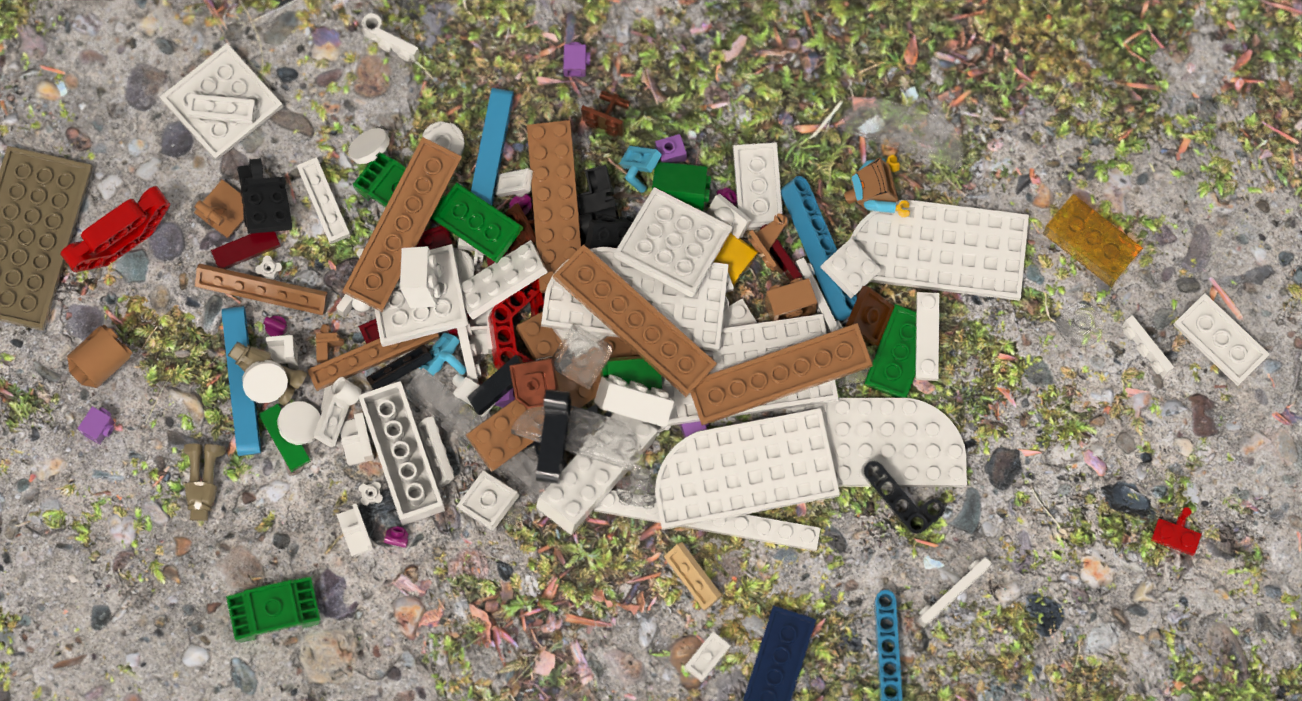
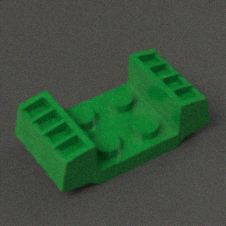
[352,152,446,212]
[226,577,320,643]

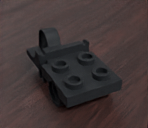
[237,158,293,234]
[577,165,619,246]
[585,215,634,249]

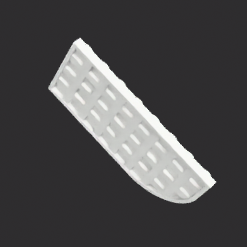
[851,200,1029,301]
[541,247,729,352]
[661,314,838,427]
[786,398,967,487]
[655,408,840,530]

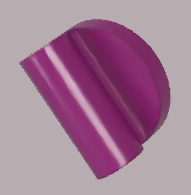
[716,188,737,207]
[509,194,531,216]
[263,316,287,336]
[384,526,409,548]

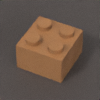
[765,278,817,321]

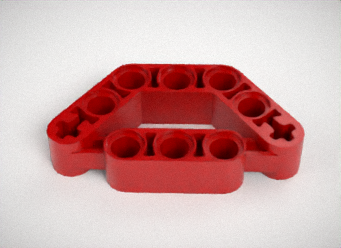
[60,186,171,272]
[488,278,561,370]

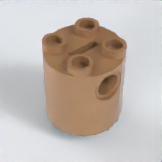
[67,324,133,388]

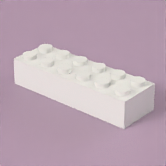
[358,381,445,526]
[536,413,658,535]

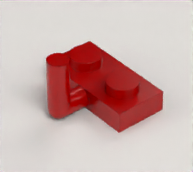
[1150,507,1202,556]

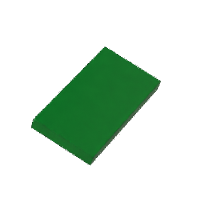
[431,182,523,263]
[864,304,916,398]

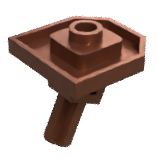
[509,358,559,408]

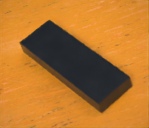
[366,345,433,390]
[467,355,523,415]

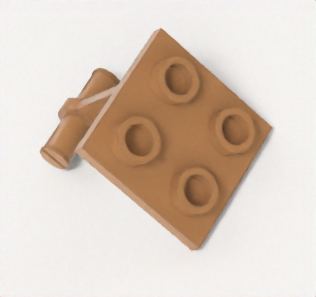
[194,180,244,239]
[749,213,788,275]

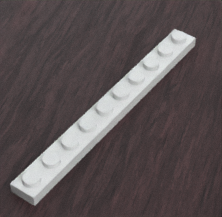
[594,490,820,551]

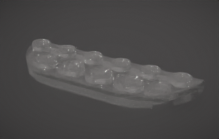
[837,99,963,170]
[511,405,643,473]

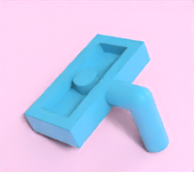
[619,146,662,193]
[418,332,467,376]

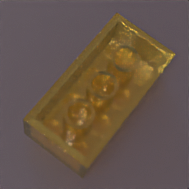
[1043,194,1143,288]

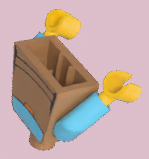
[844,155,910,217]

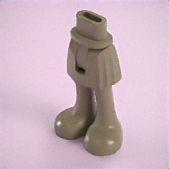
[228,342,307,406]
[183,444,226,521]

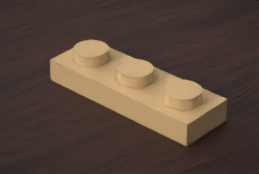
[664,542,722,611]

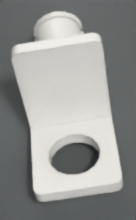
[452,373,495,417]

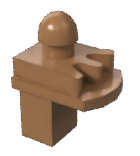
[316,324,344,363]

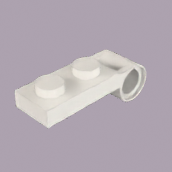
[362,13,420,63]
[313,377,361,447]

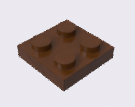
[846,286,895,346]

